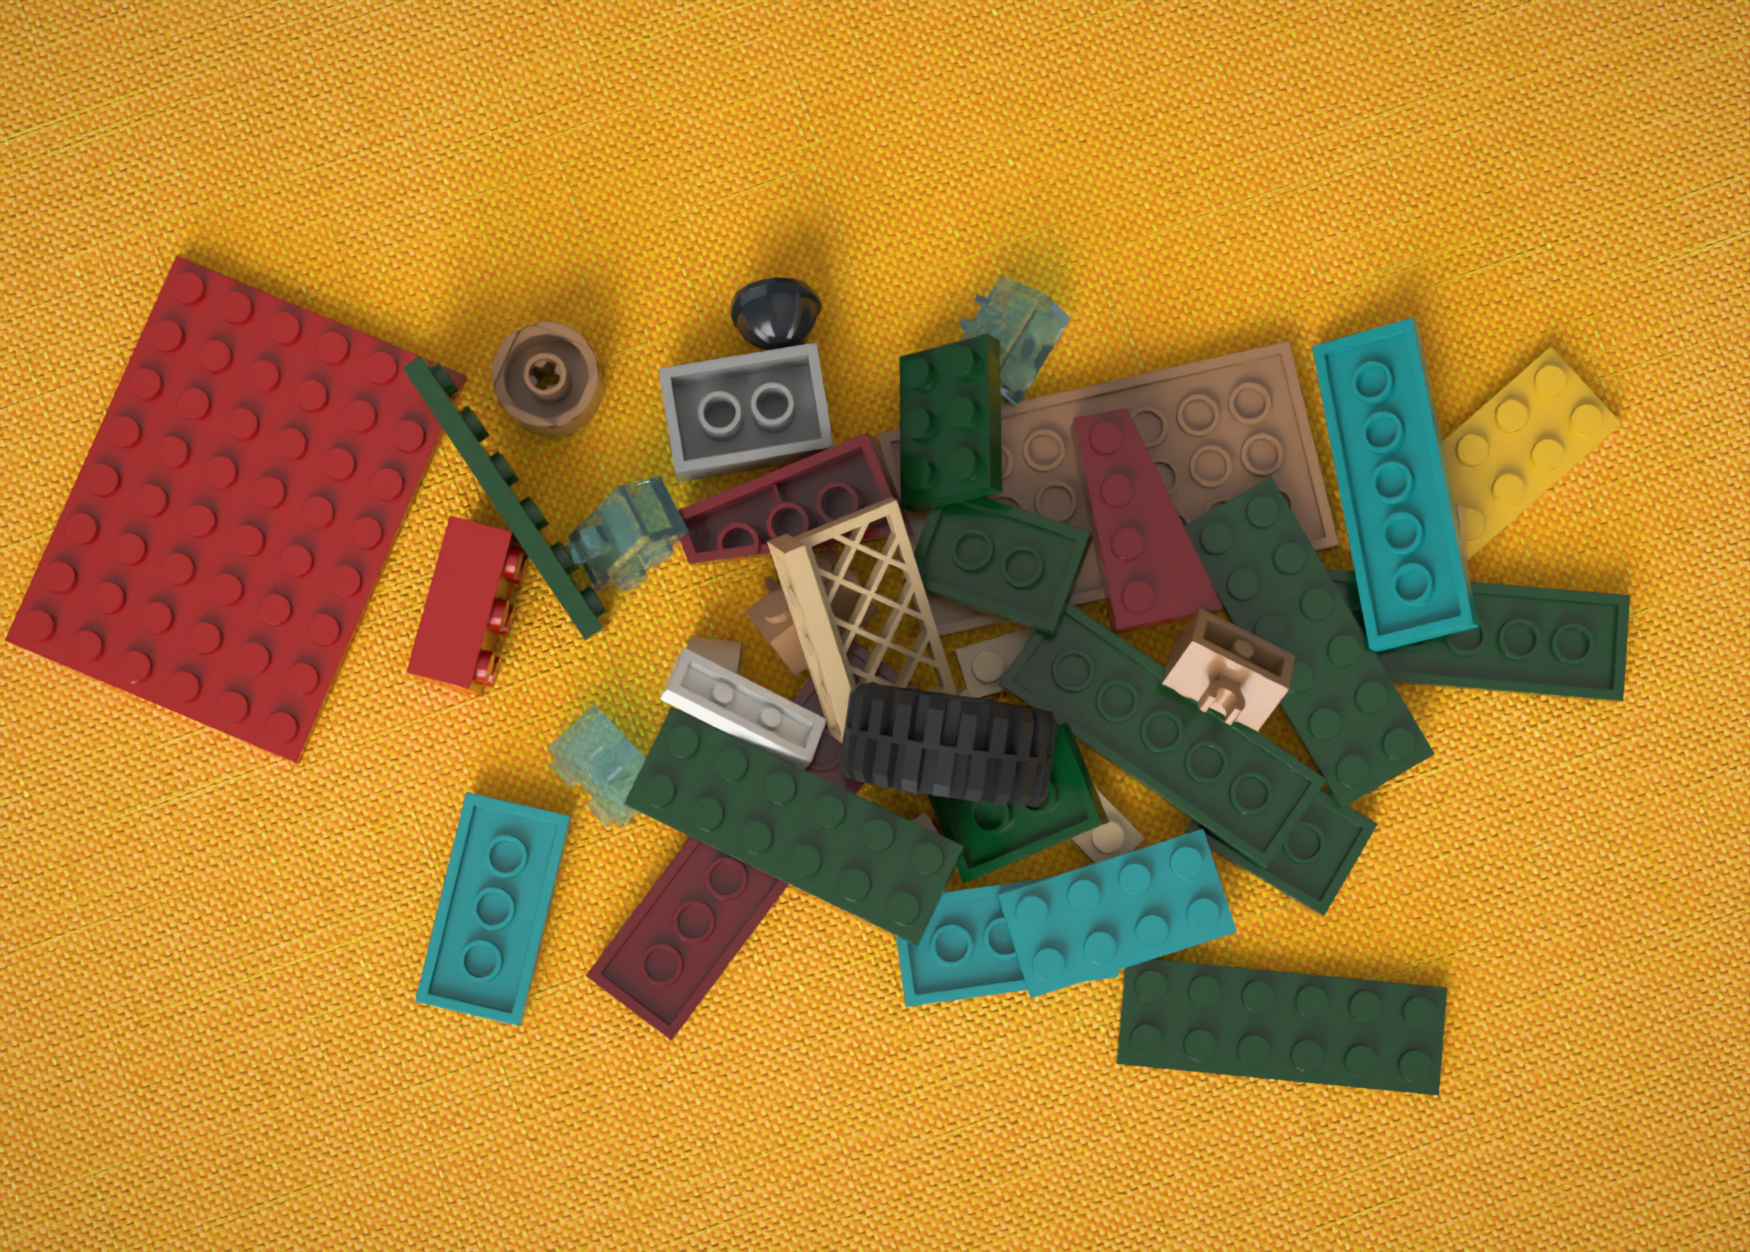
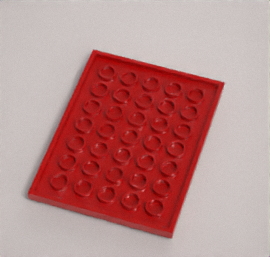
[5,256,468,764]

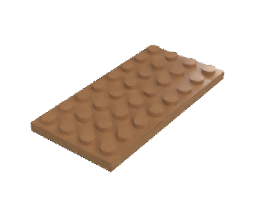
[878,341,1339,638]

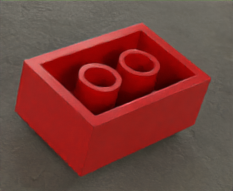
[406,516,530,697]

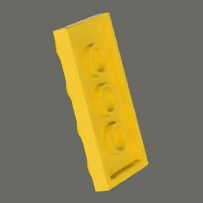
[1442,346,1622,562]

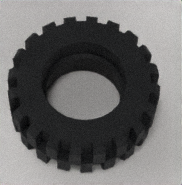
[839,683,1058,807]

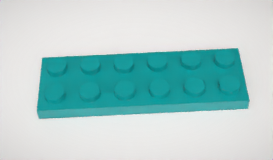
[1312,318,1479,652]

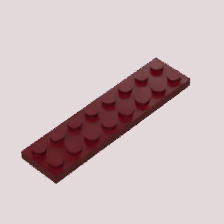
[586,640,920,1041]

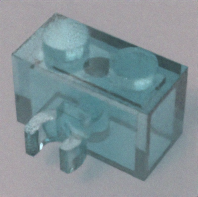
[960,276,1071,407]
[566,476,689,592]
[548,704,646,829]

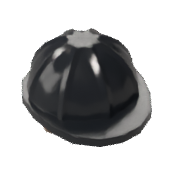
[730,277,822,351]

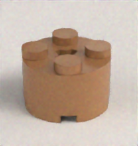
[491,321,604,437]

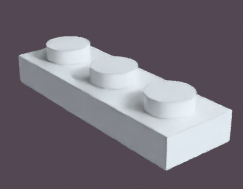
[660,648,827,770]

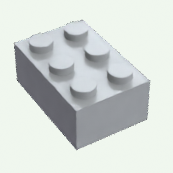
[658,342,834,482]

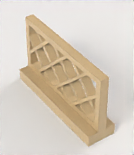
[767,497,957,744]

